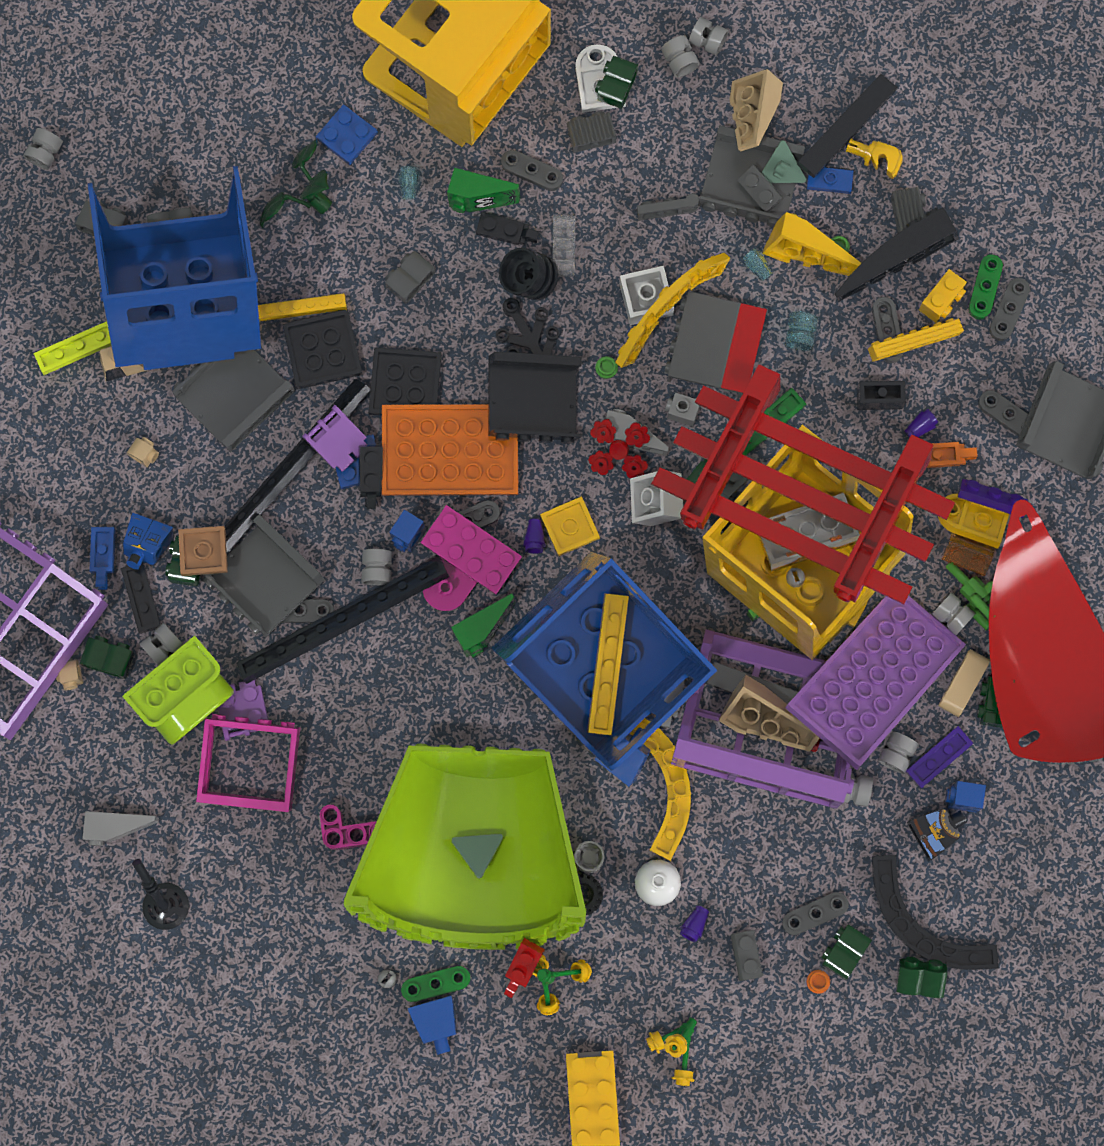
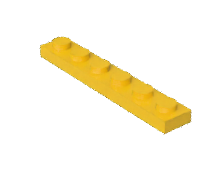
[587,593,629,735]

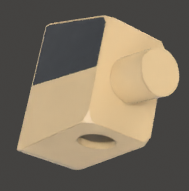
[99,347,147,382]

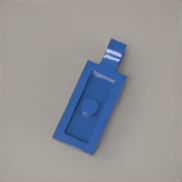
[90,527,116,590]

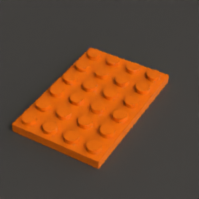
[382,404,518,496]

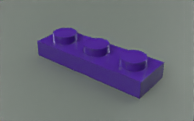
[958,479,1028,518]
[906,726,974,789]

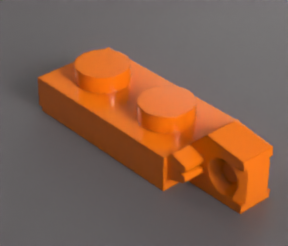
[927,442,977,468]

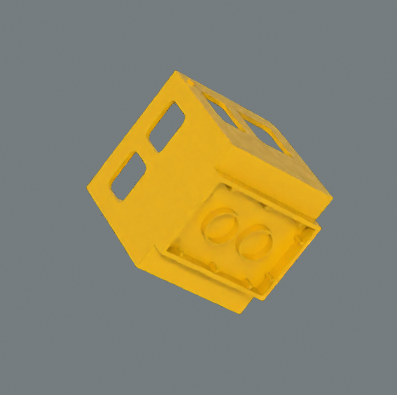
[352,0,551,147]
[702,424,914,661]

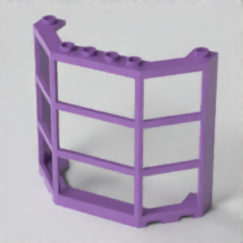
[0,523,109,740]
[671,629,854,809]

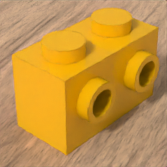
[919,269,967,323]

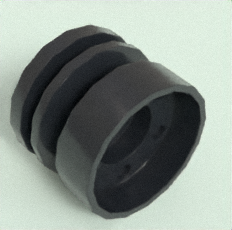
[499,248,559,300]

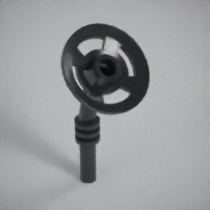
[132,859,189,930]

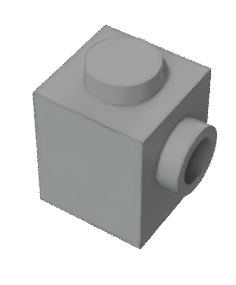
[665,393,700,427]

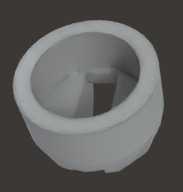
[786,568,805,587]
[378,969,397,988]

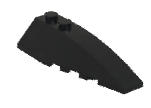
[835,207,959,301]

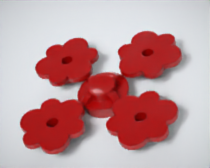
[588,419,650,479]

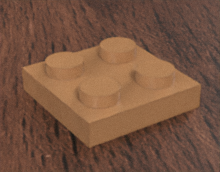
[178,526,228,576]

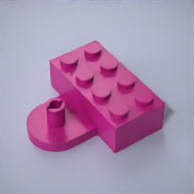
[420,505,522,611]

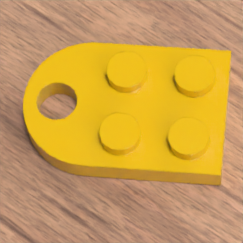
[938,493,1009,549]

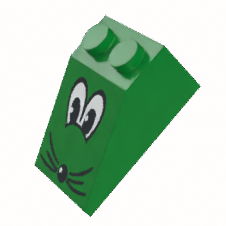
[447,168,520,213]
[451,593,515,658]

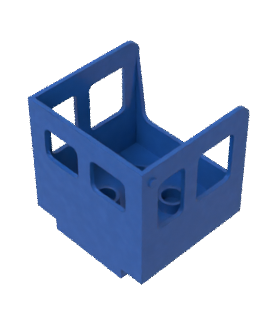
[88,166,261,370]
[491,552,717,771]

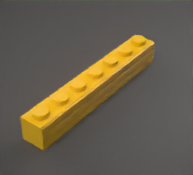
[258,293,347,322]
[868,318,964,362]

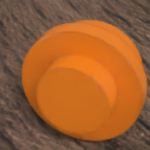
[806,970,830,994]

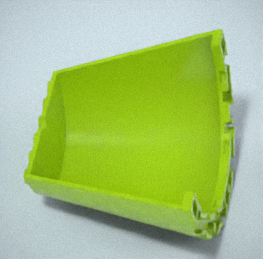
[344,743,586,950]

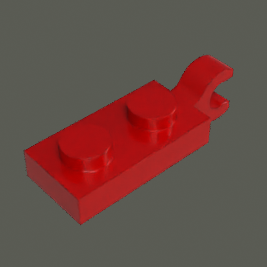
[504,938,545,999]

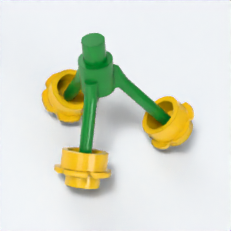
[533,955,592,1015]
[646,1017,697,1086]

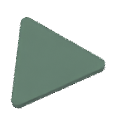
[762,140,806,183]
[452,834,503,878]

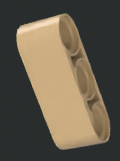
[938,649,990,717]

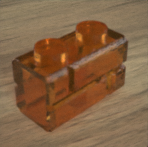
[942,532,995,576]

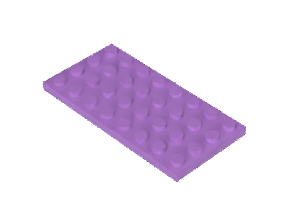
[785,596,966,770]

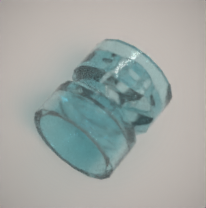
[784,312,818,351]

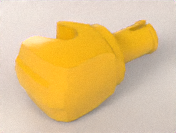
[846,139,903,179]

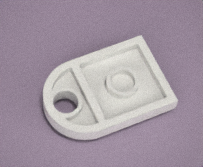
[576,45,626,113]

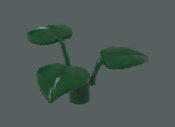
[260,139,332,228]

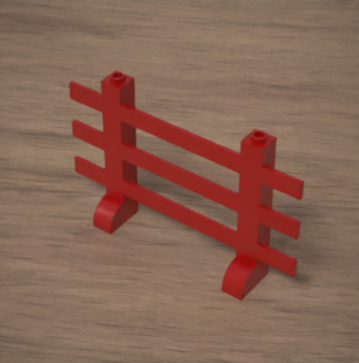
[651,364,955,605]

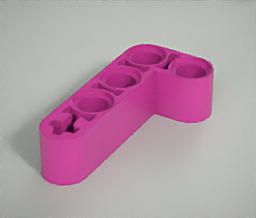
[320,805,377,850]

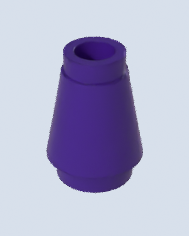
[904,409,939,438]
[523,519,546,554]
[680,906,709,942]

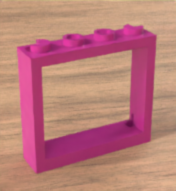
[196,714,300,812]

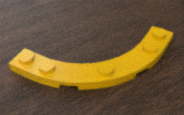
[615,253,730,368]
[630,718,691,861]

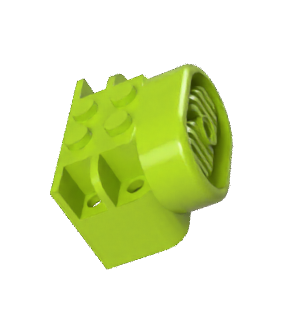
[122,635,234,745]

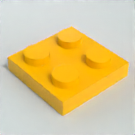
[540,496,600,557]

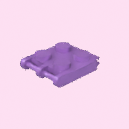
[302,405,367,472]
[218,680,269,741]

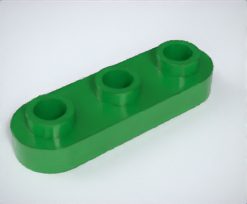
[968,255,1003,320]
[401,966,471,1002]

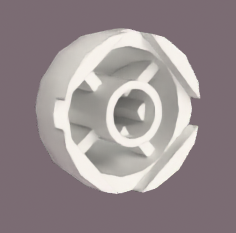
[635,859,681,906]

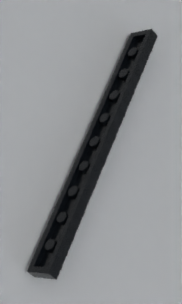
[224,378,371,554]
[236,556,449,684]

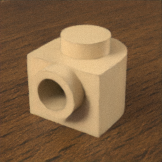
[127,437,159,467]
[56,659,83,690]

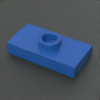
[807,167,853,194]

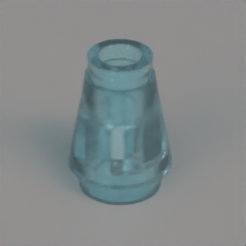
[398,166,420,200]
[742,247,773,281]

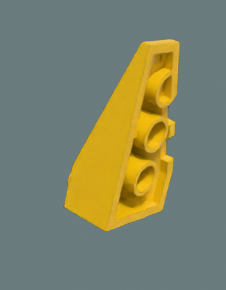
[762,212,861,276]

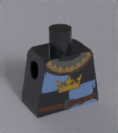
[907,808,967,861]

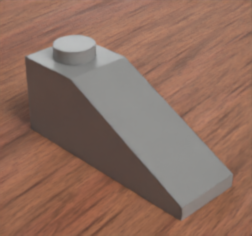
[602,409,669,456]
[83,811,159,846]

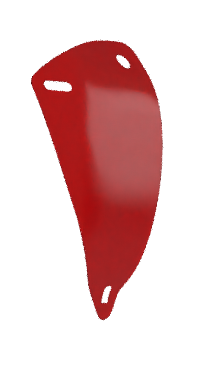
[989,500,1104,763]

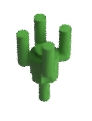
[946,561,996,631]

